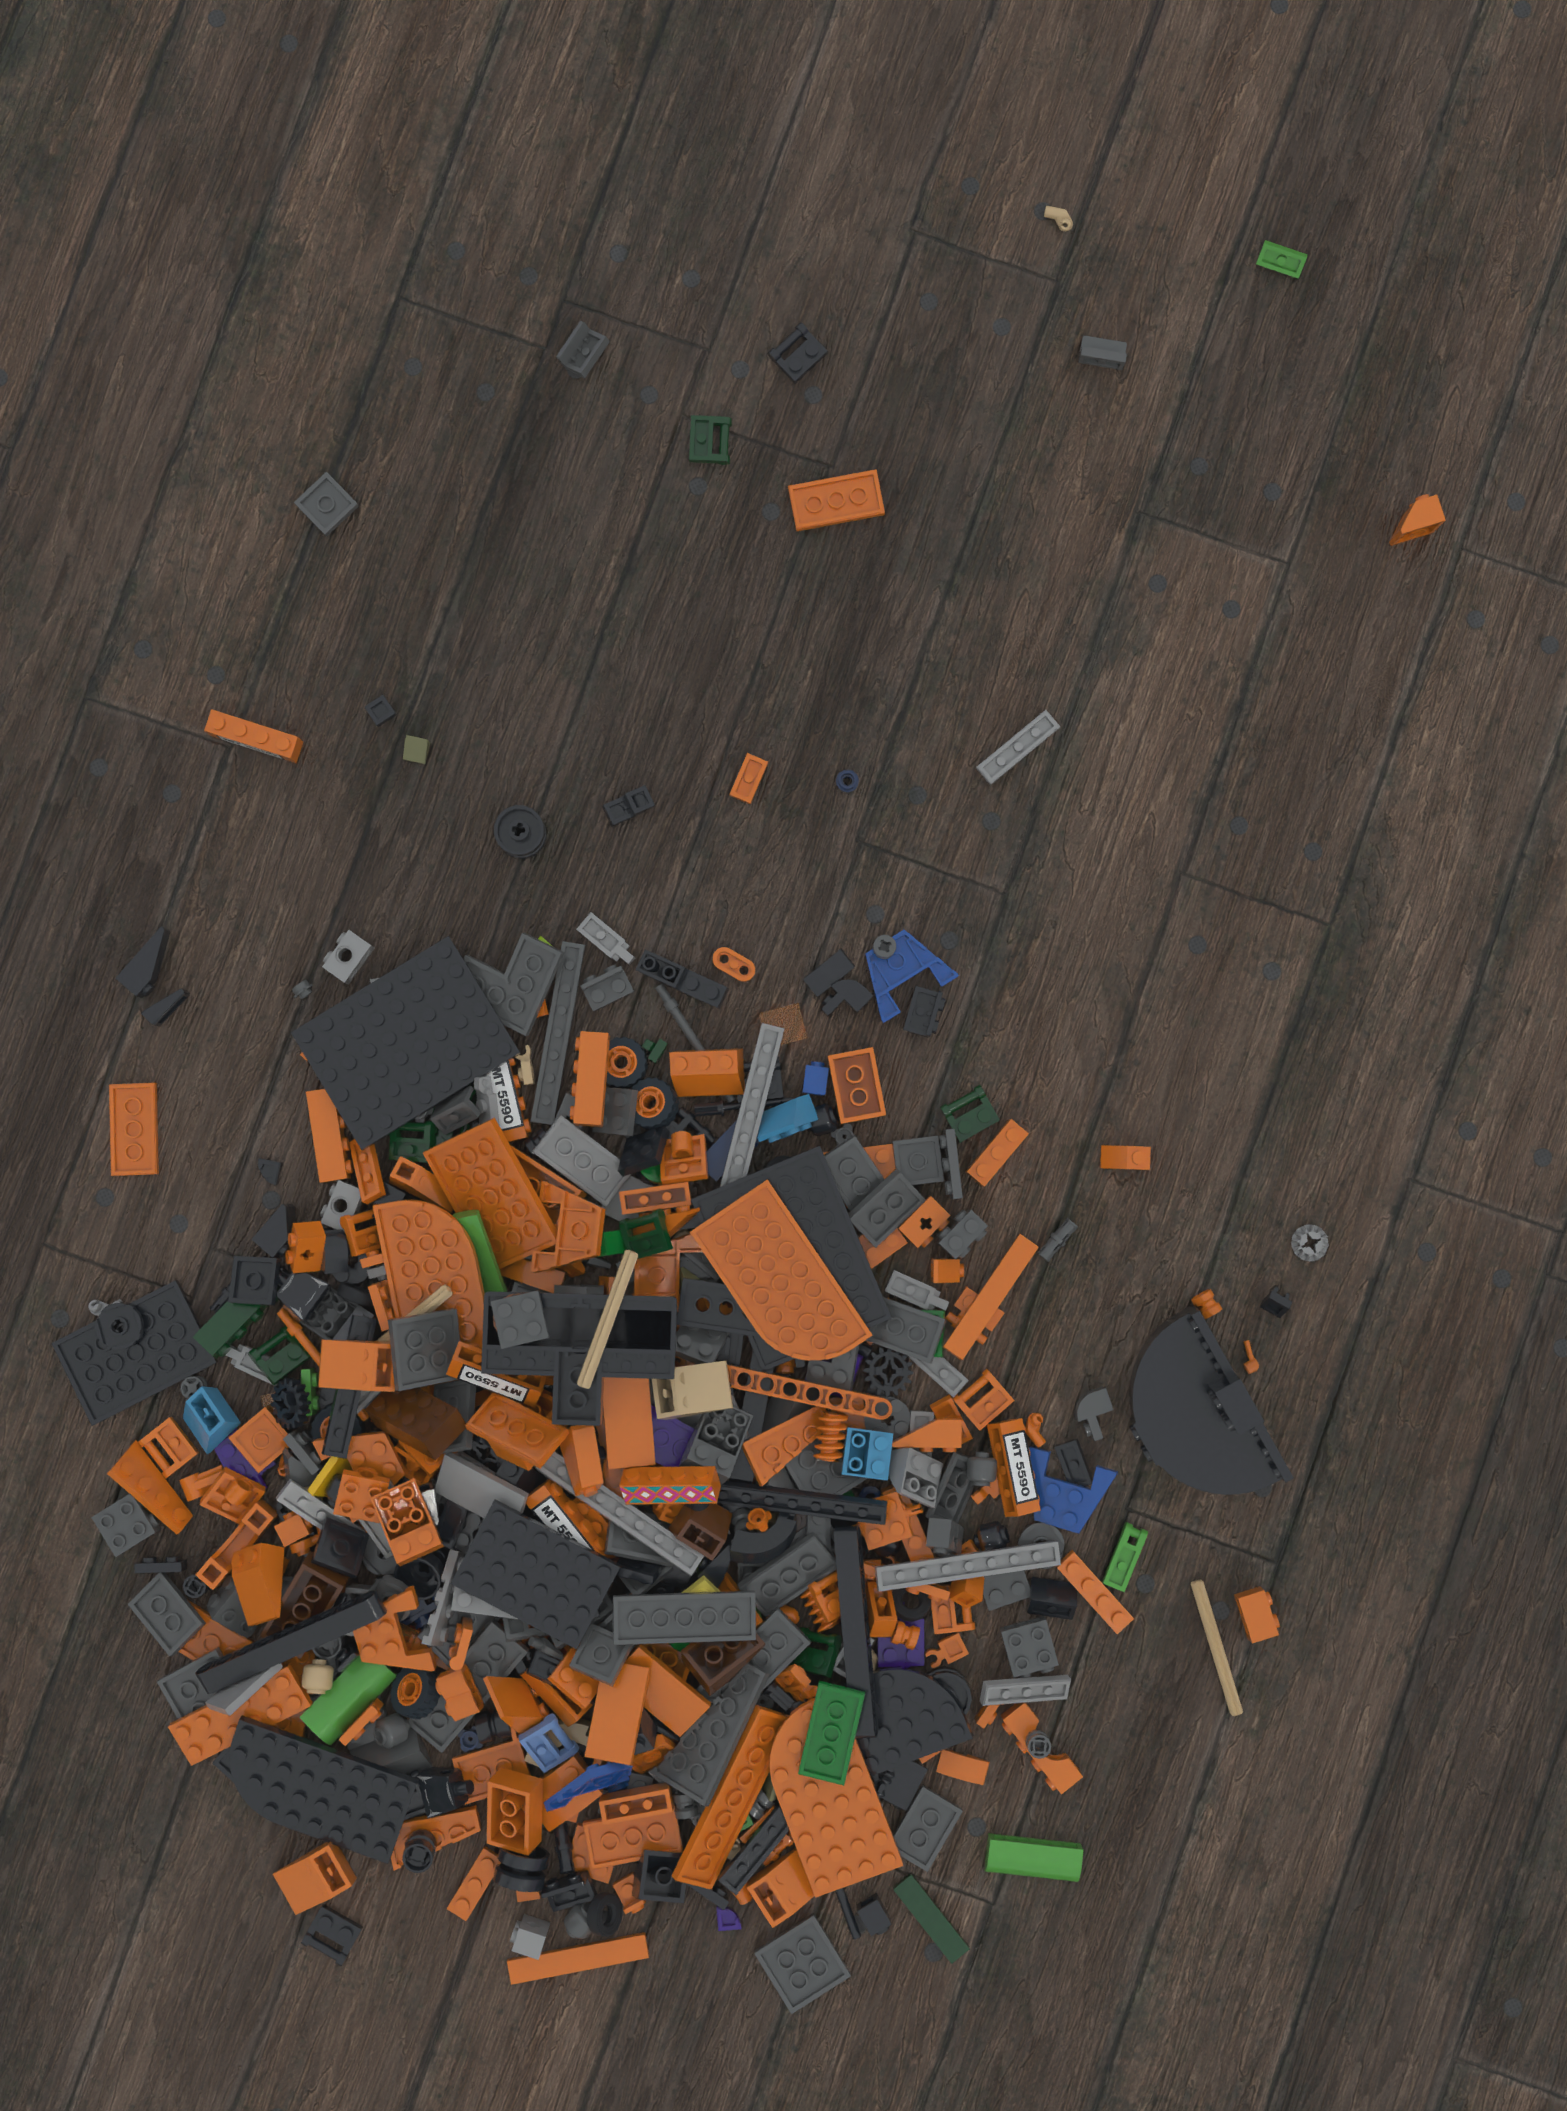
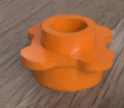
[746,1508,772,1532]

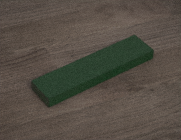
[893,1873,970,1964]

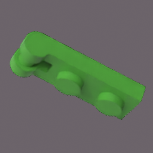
[1102,1522,1148,1592]

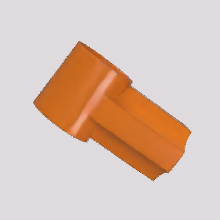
[179,1465,224,1502]

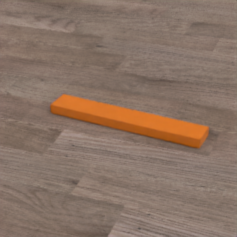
[943,1234,1039,1361]
[507,1932,649,1985]

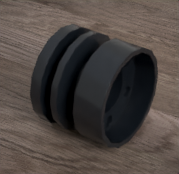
[394,1546,450,1600]

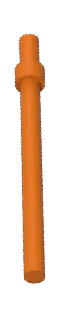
[277,1308,369,1422]

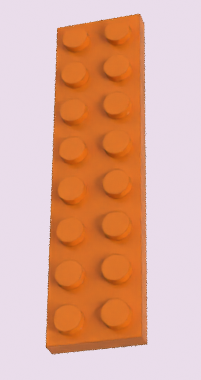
[672,1705,790,1890]

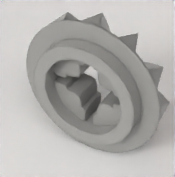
[1291,1225,1329,1261]

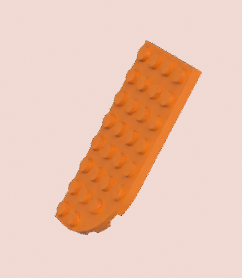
[690,1179,872,1361]
[373,1200,485,1381]
[770,1698,904,1898]

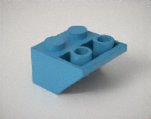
[757,1094,818,1143]
[183,1386,241,1454]
[841,1427,893,1481]

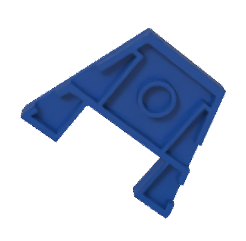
[865,930,959,1023]
[1029,1446,1118,1534]
[544,1761,633,1812]

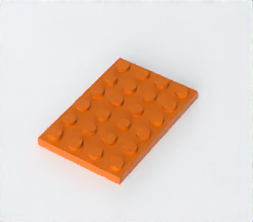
[423,1117,557,1269]

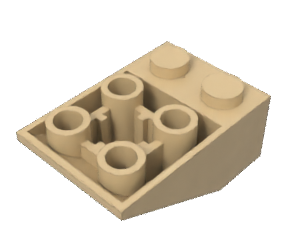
[652,1361,733,1420]

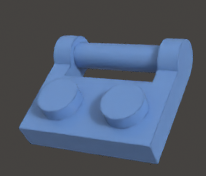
[518,1713,579,1773]

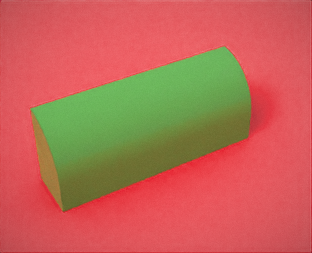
[452,1210,507,1293]
[300,1656,397,1746]
[984,1833,1083,1882]

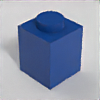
[802,1061,829,1096]

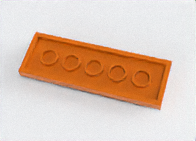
[168,1663,313,1766]

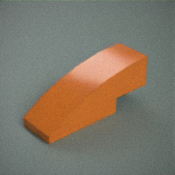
[500,1258,567,1293]

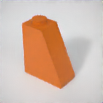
[559,1425,604,1497]

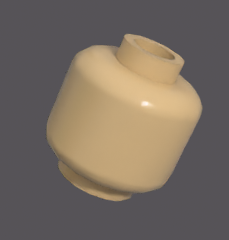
[301,1659,334,1694]

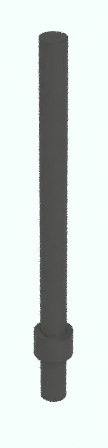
[655,983,736,1103]

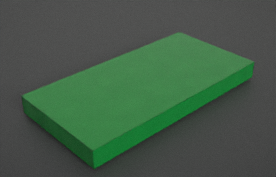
[798,1681,865,1786]

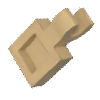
[516,1045,536,1086]

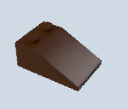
[681,1633,765,1696]

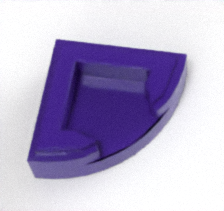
[716,1906,742,1931]

